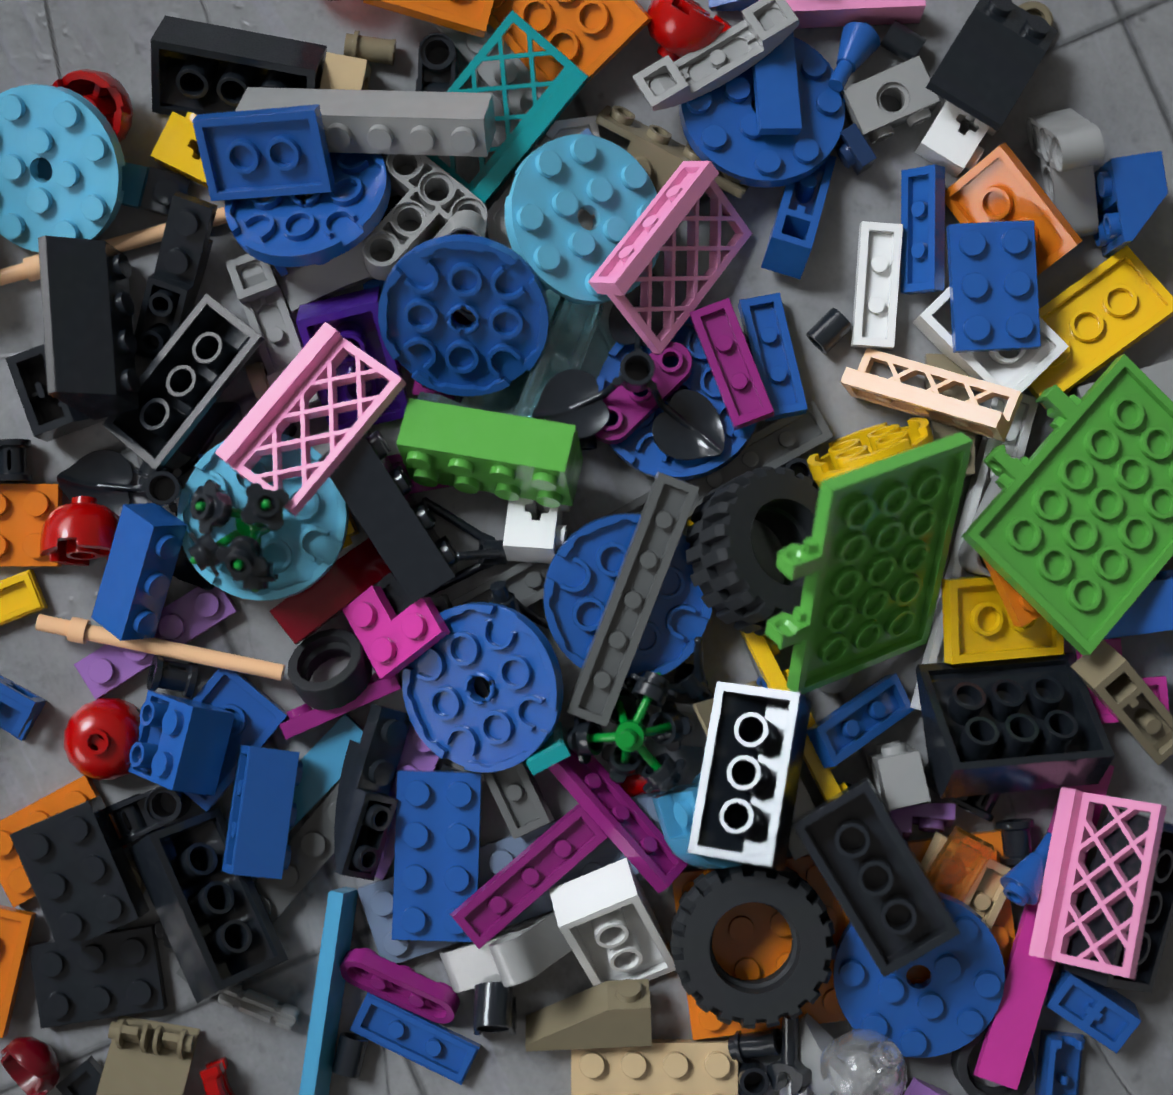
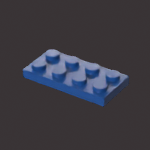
[392,770,482,942]

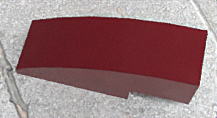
[269,538,391,644]

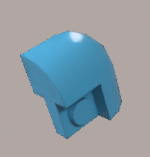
[652,783,742,869]

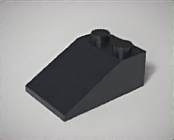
[925,0,1058,132]

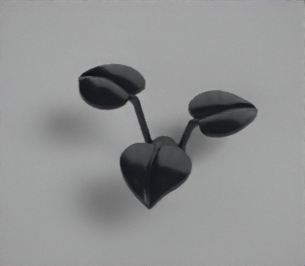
[532,273,725,461]
[57,402,242,591]

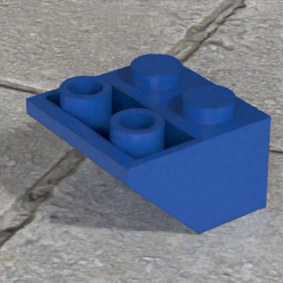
[1093,151,1168,257]
[128,690,235,796]

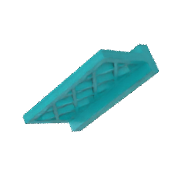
[426,10,591,205]

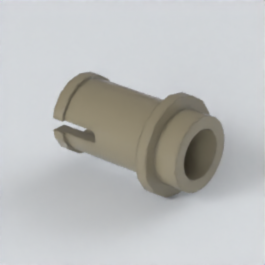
[344,30,396,66]

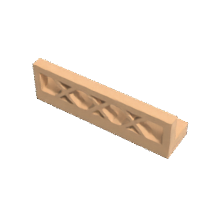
[840,348,1023,442]

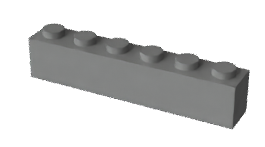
[235,87,496,157]

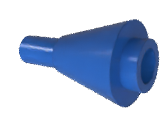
[828,22,881,92]
[1000,832,1052,906]

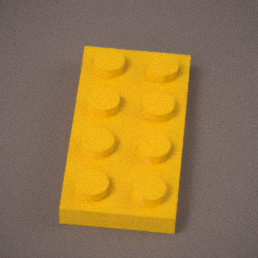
[1027,245,1173,409]

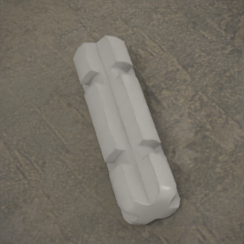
[218,985,299,1030]

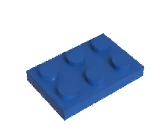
[192,104,336,201]
[946,220,1041,353]
[184,668,288,812]

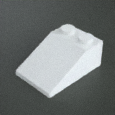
[912,287,1069,405]
[549,858,676,986]

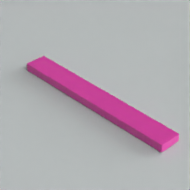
[973,765,1115,1090]

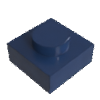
[835,123,877,176]

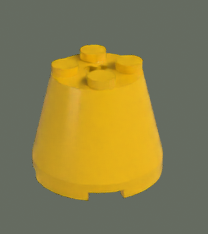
[807,417,934,488]

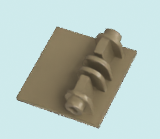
[96,1016,200,1095]

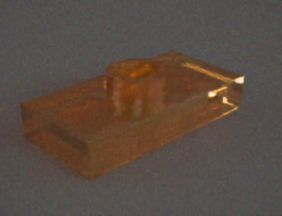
[927,826,995,901]

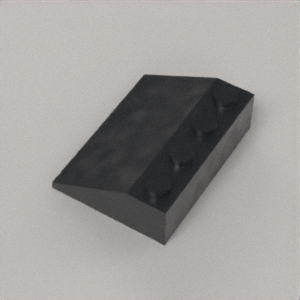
[916,652,1115,799]

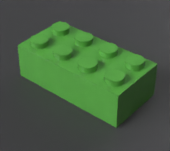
[396,398,583,508]

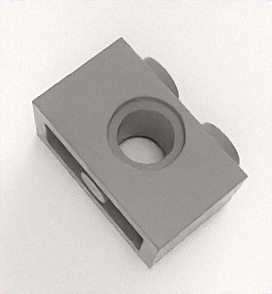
[841,56,940,144]
[866,740,931,810]

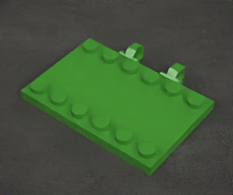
[961,354,1173,656]
[765,432,973,694]

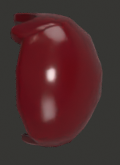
[1,1036,61,1095]

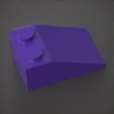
[296,286,408,430]

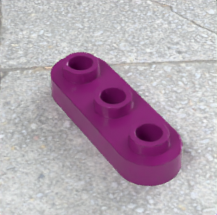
[595,342,693,444]
[340,948,460,1024]

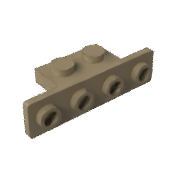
[595,105,749,199]

